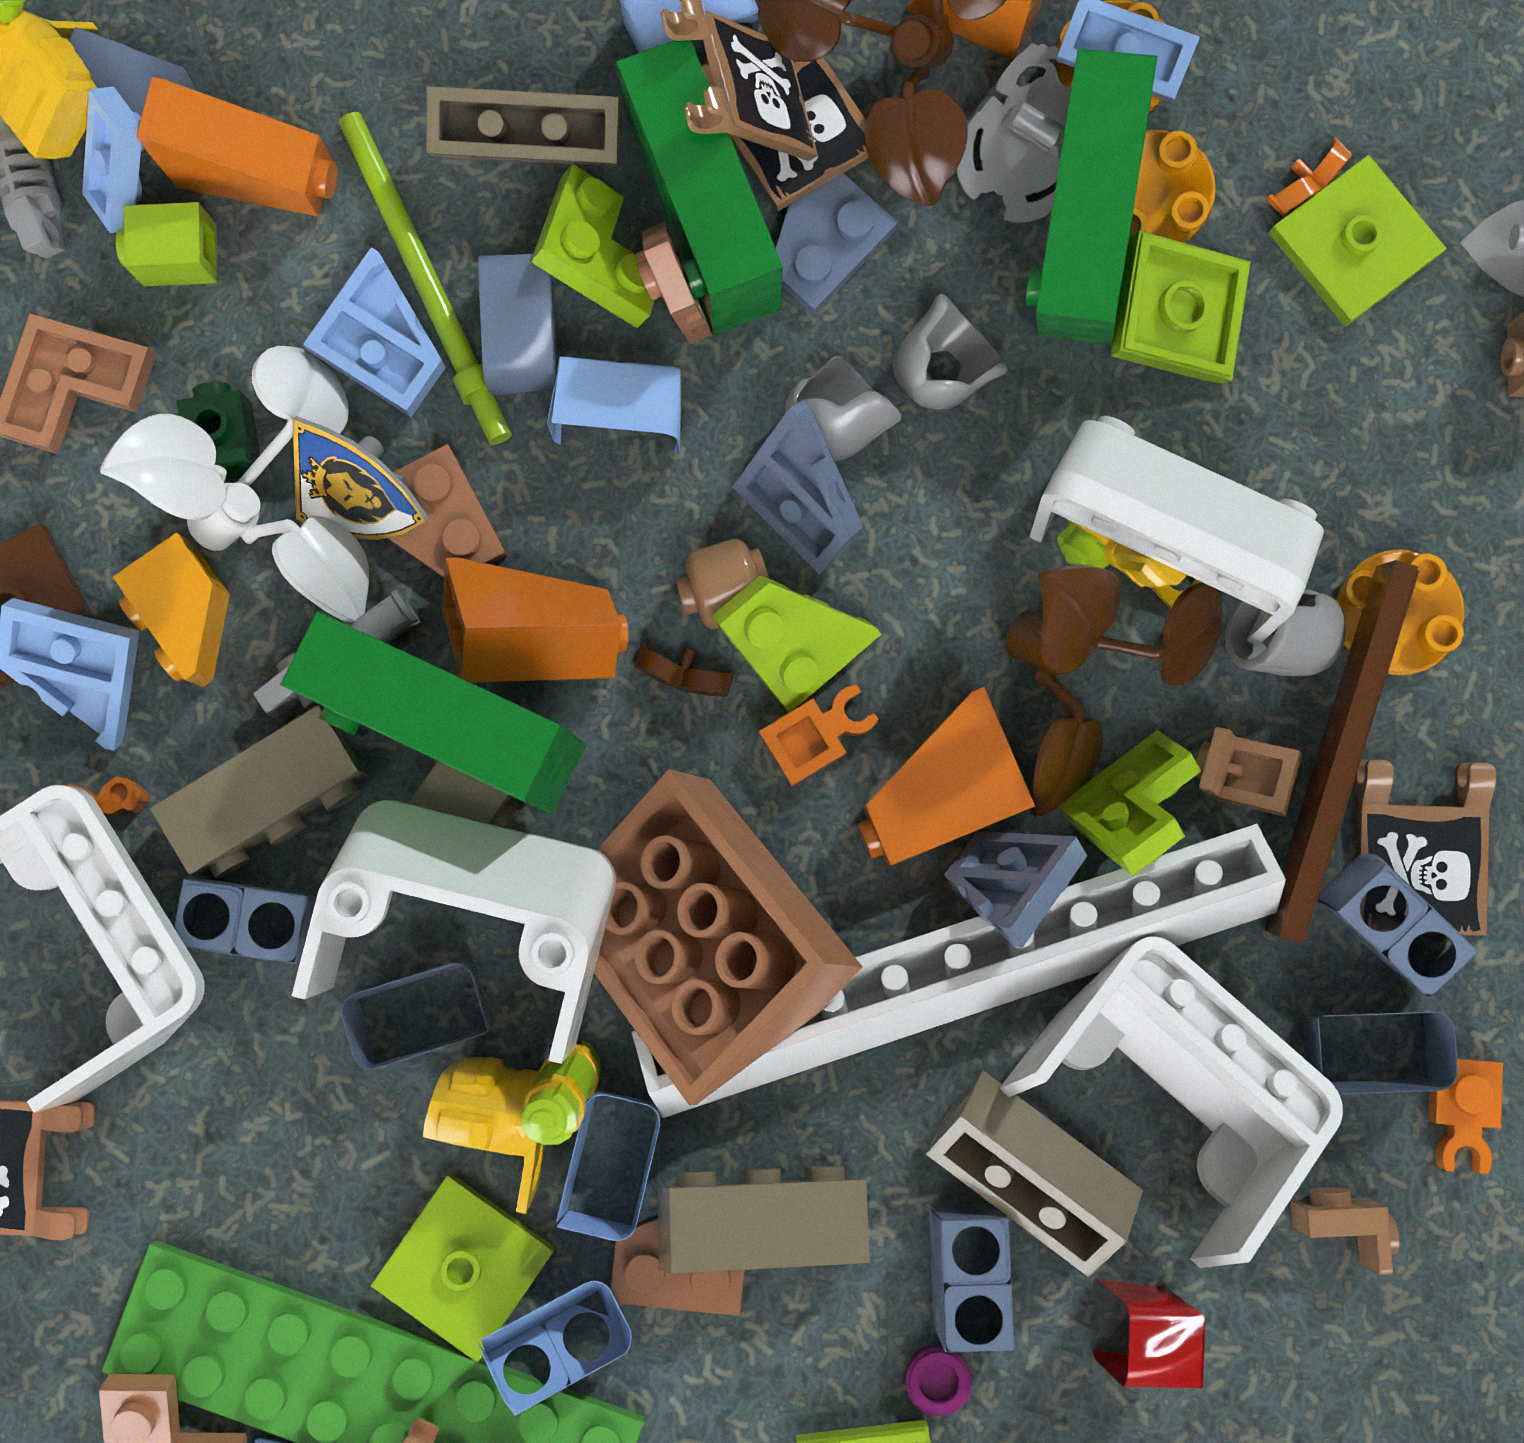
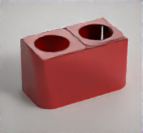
[1093,1279,1205,1389]

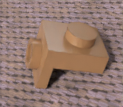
[1195,727,1303,817]
[1290,1187,1399,1275]

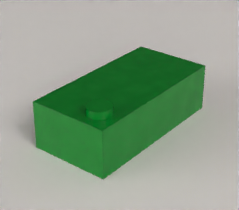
[616,40,783,335]
[1026,48,1158,346]
[280,611,587,815]

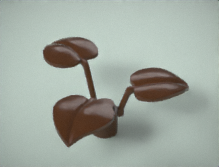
[755,0,1006,206]
[1006,565,1223,817]

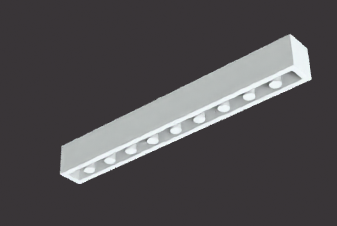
[632,824,1286,1118]

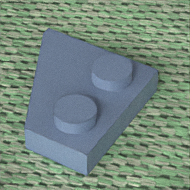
[776,173,898,315]
[732,400,863,575]
[944,831,1087,948]

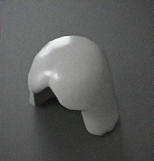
[892,294,1008,410]
[785,355,901,462]
[1225,590,1346,676]

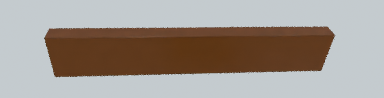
[1265,560,1419,943]

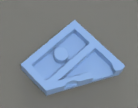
[303,247,446,417]
[0,598,140,751]

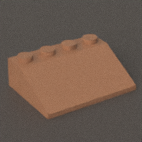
[594,769,863,1105]

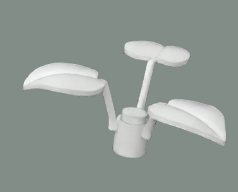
[100,346,369,624]

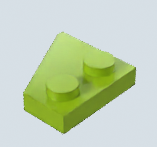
[711,575,882,713]

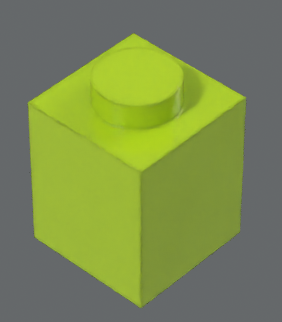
[116,202,217,287]

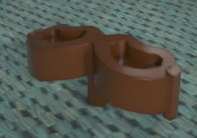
[634,641,735,697]

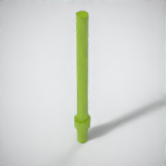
[339,112,512,445]

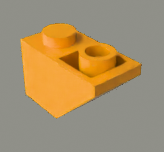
[113,532,230,688]

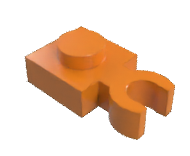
[759,685,879,788]
[1429,1058,1503,1174]

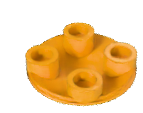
[1127,129,1215,250]
[1336,550,1464,675]

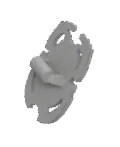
[957,43,1072,223]

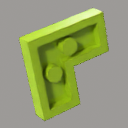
[531,163,655,328]
[1058,730,1201,876]

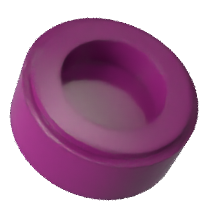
[905,1344,972,1416]

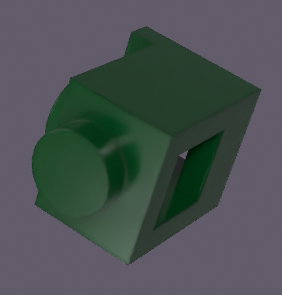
[176,382,263,480]

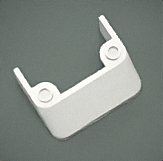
[1030,416,1324,646]
[0,785,205,1113]
[292,800,616,1064]
[999,937,1343,1268]

